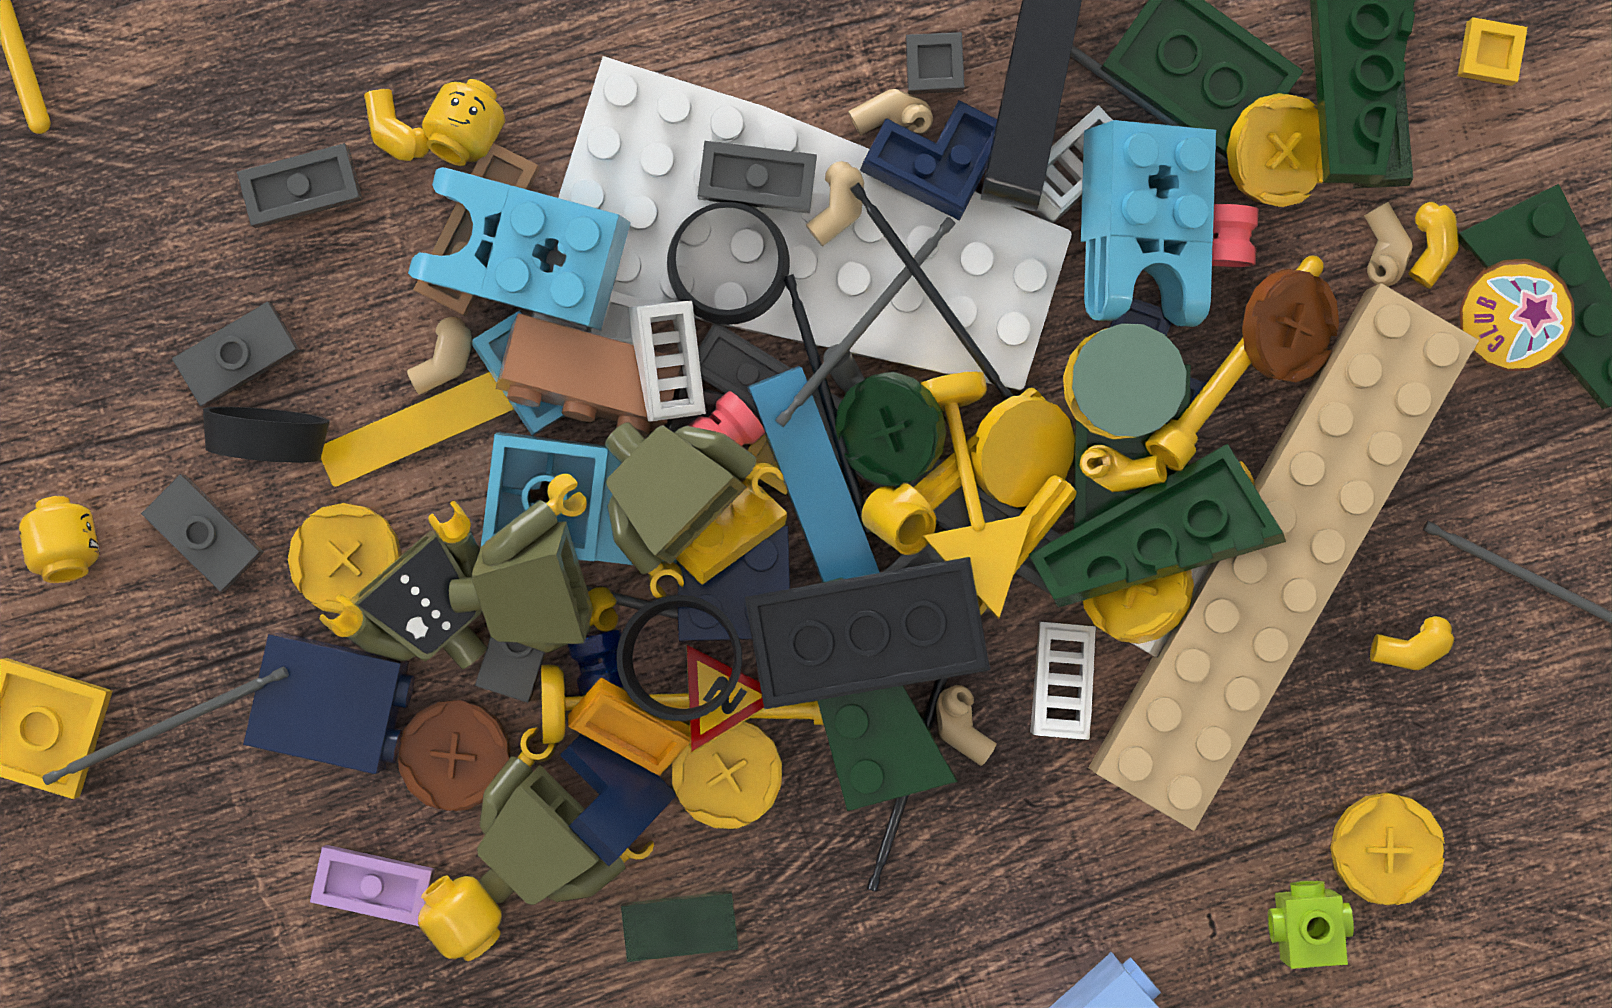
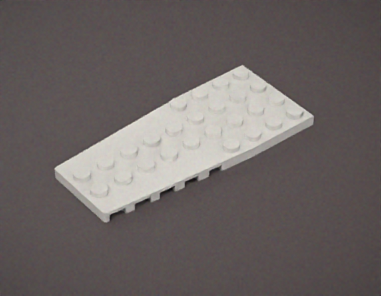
[546,56,1072,391]

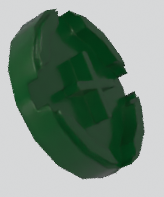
[835,372,946,486]

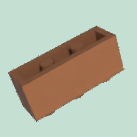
[495,313,681,436]

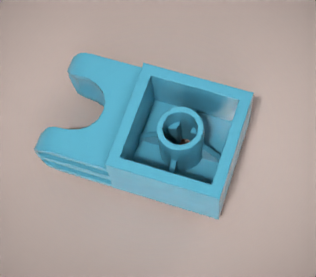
[1081,120,1216,327]
[408,167,631,330]
[481,432,677,565]

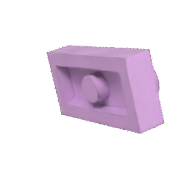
[310,845,435,926]

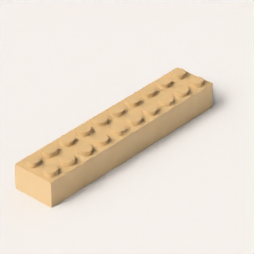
[1088,283,1479,831]

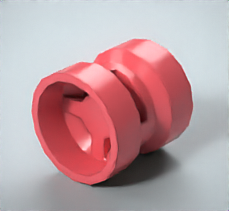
[1212,204,1259,267]
[688,391,765,446]

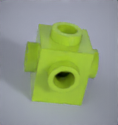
[1268,881,1354,969]

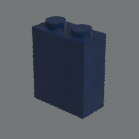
[243,632,415,774]

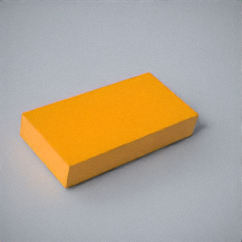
[568,677,691,776]

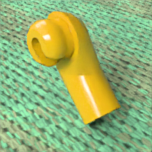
[364,89,429,161]
[1408,202,1459,289]
[1080,445,1167,492]
[1370,616,1454,670]

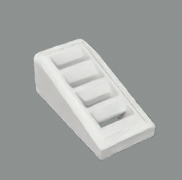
[1035,105,1113,224]
[628,301,706,421]
[1030,622,1096,740]

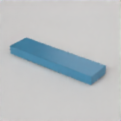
[747,366,880,583]

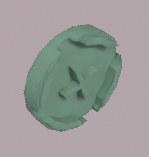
[1072,323,1187,437]

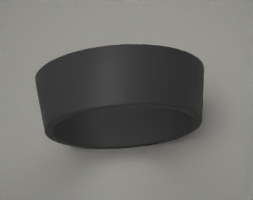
[667,202,790,325]
[203,407,330,463]
[617,595,742,721]

